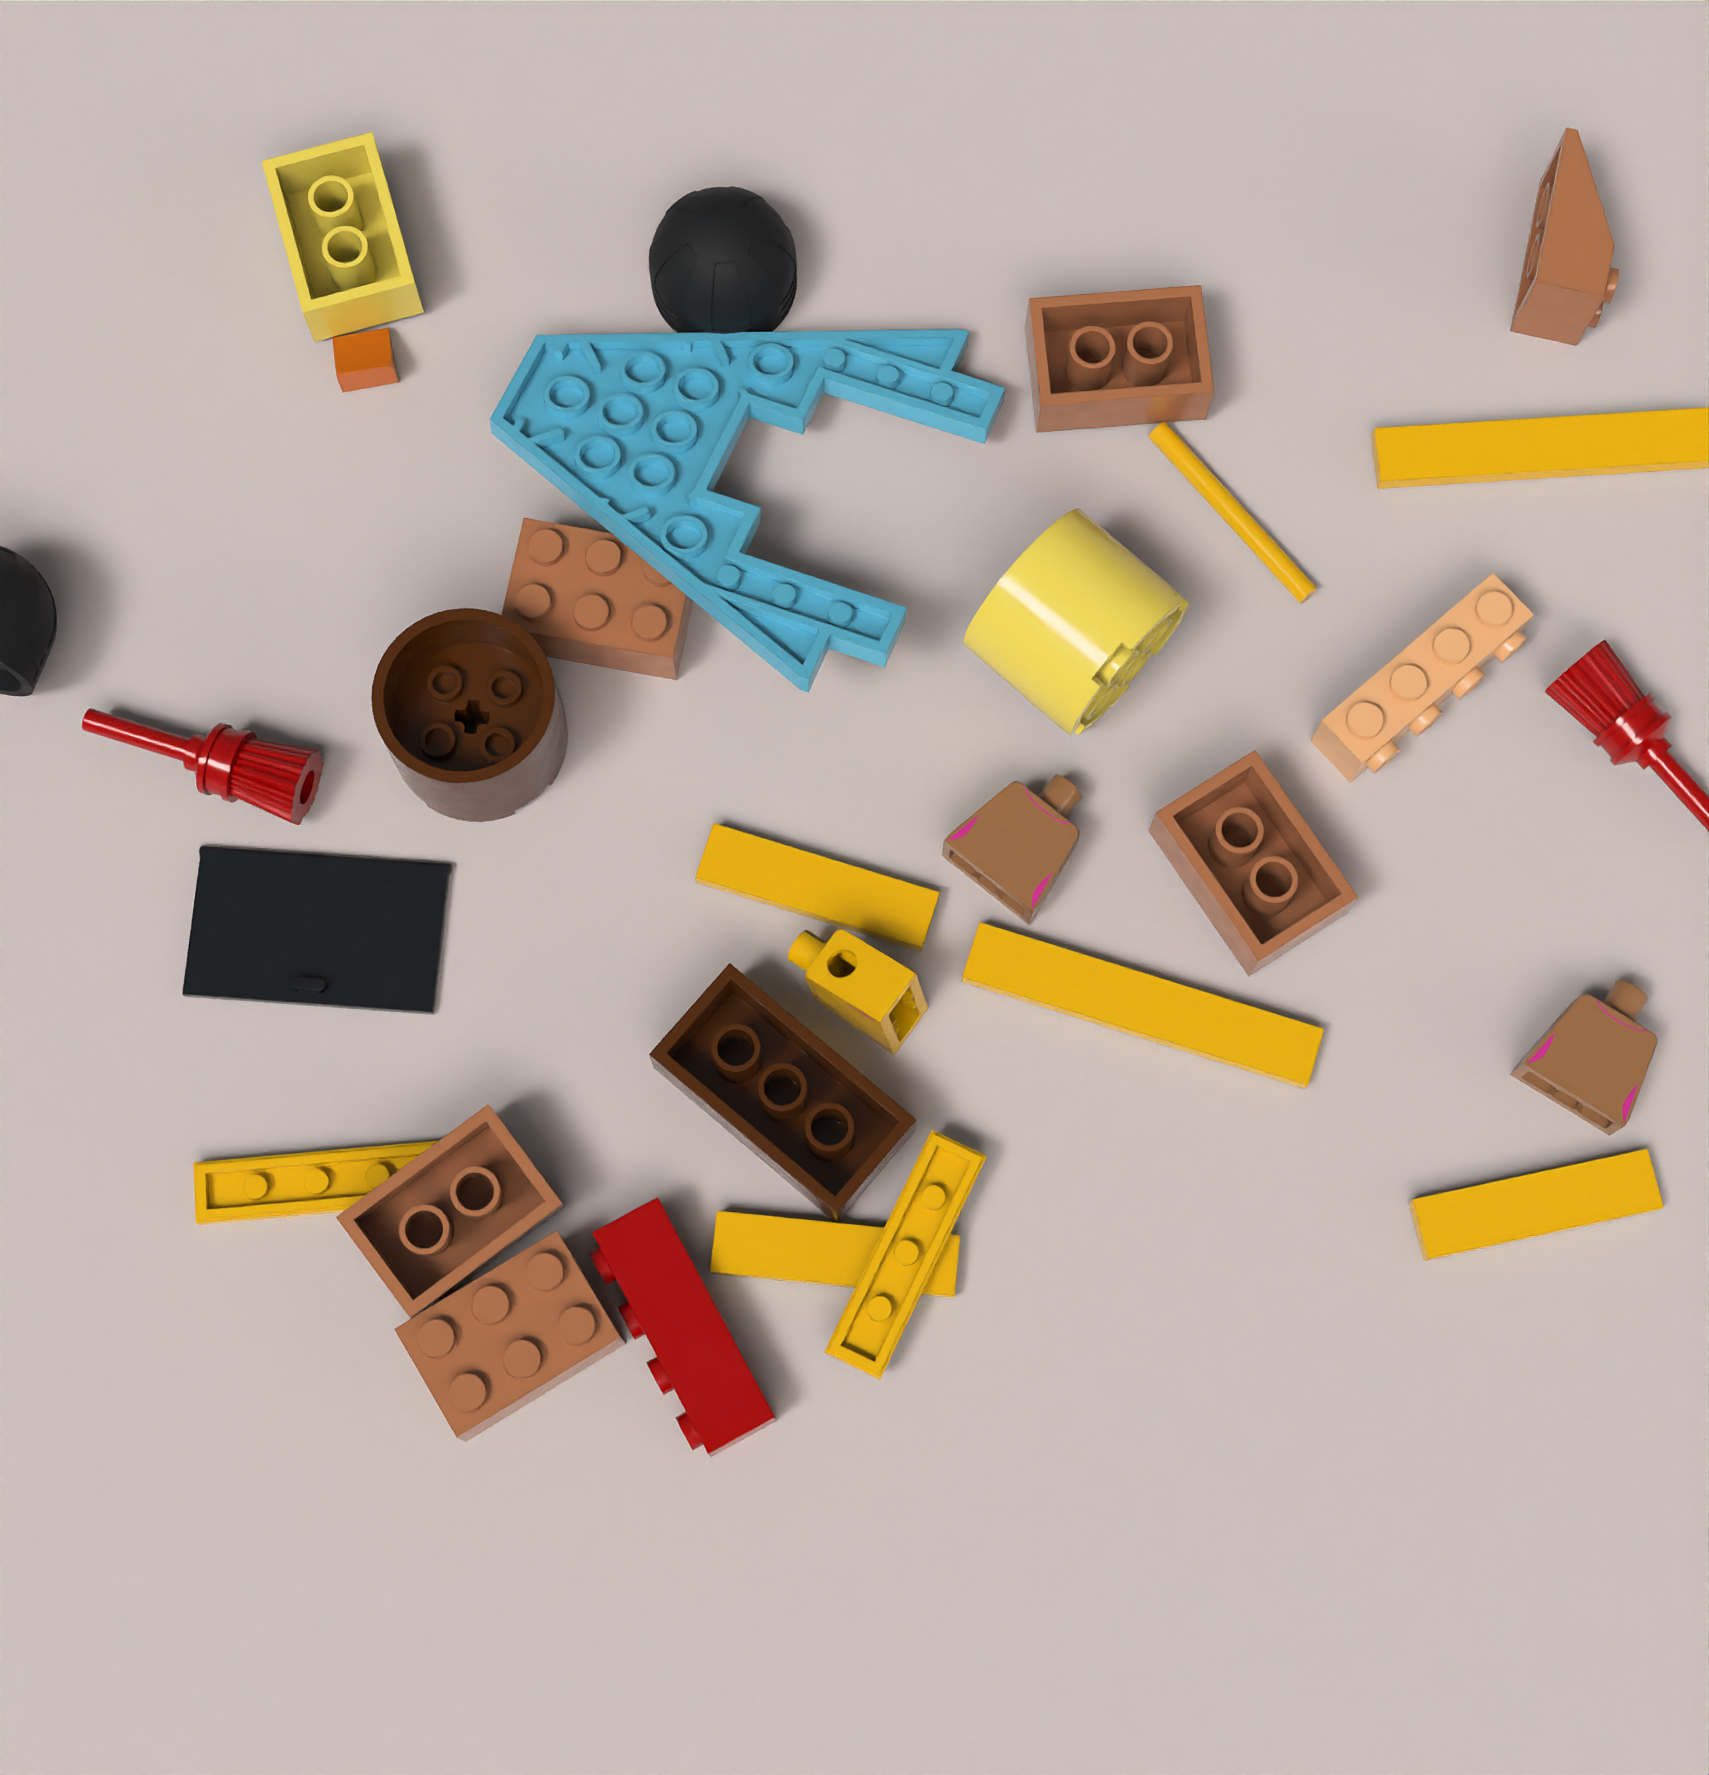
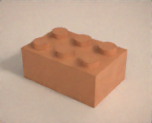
[1025,285,1214,433]
[501,518,693,680]
[1149,750,1358,976]
[336,1104,564,1318]
[394,1230,625,1442]

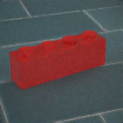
[589,1197,776,1457]

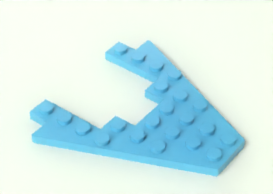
[490,329,1005,693]

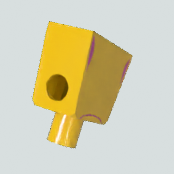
[787,929,928,1055]

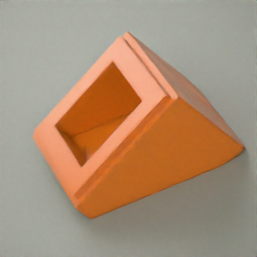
[333,327,399,392]

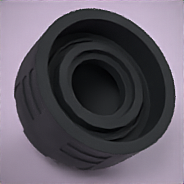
[649,186,797,334]
[0,546,57,697]

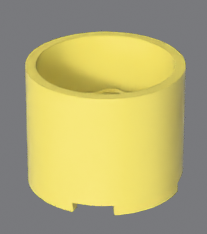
[963,508,1189,736]

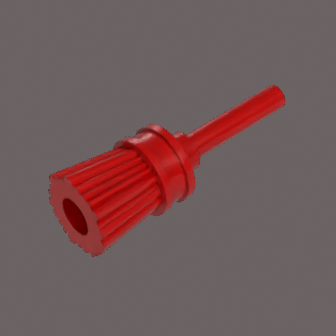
[1545,640,1709,832]
[82,708,324,825]

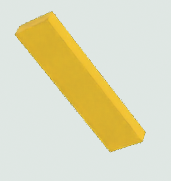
[695,823,940,952]
[824,1130,987,1380]
[193,1141,437,1225]
[1409,1149,1664,1261]
[710,1211,960,1299]

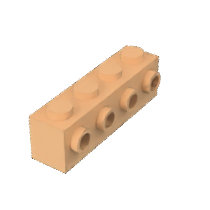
[1311,573,1534,783]

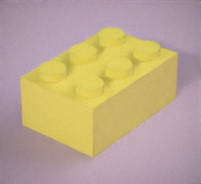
[261,132,424,342]

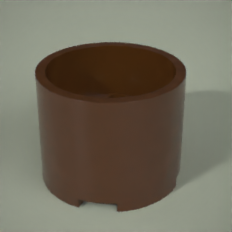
[371,608,568,822]

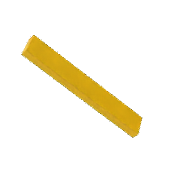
[1371,407,1709,489]
[961,922,1324,1089]

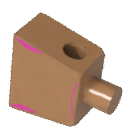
[942,774,1082,925]
[1510,980,1658,1136]

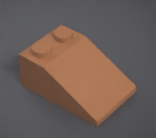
[1510,127,1619,346]

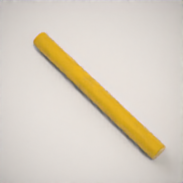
[1148,422,1318,604]

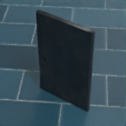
[182,845,452,1015]

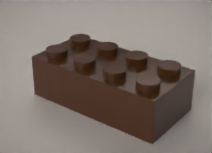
[649,963,917,1223]

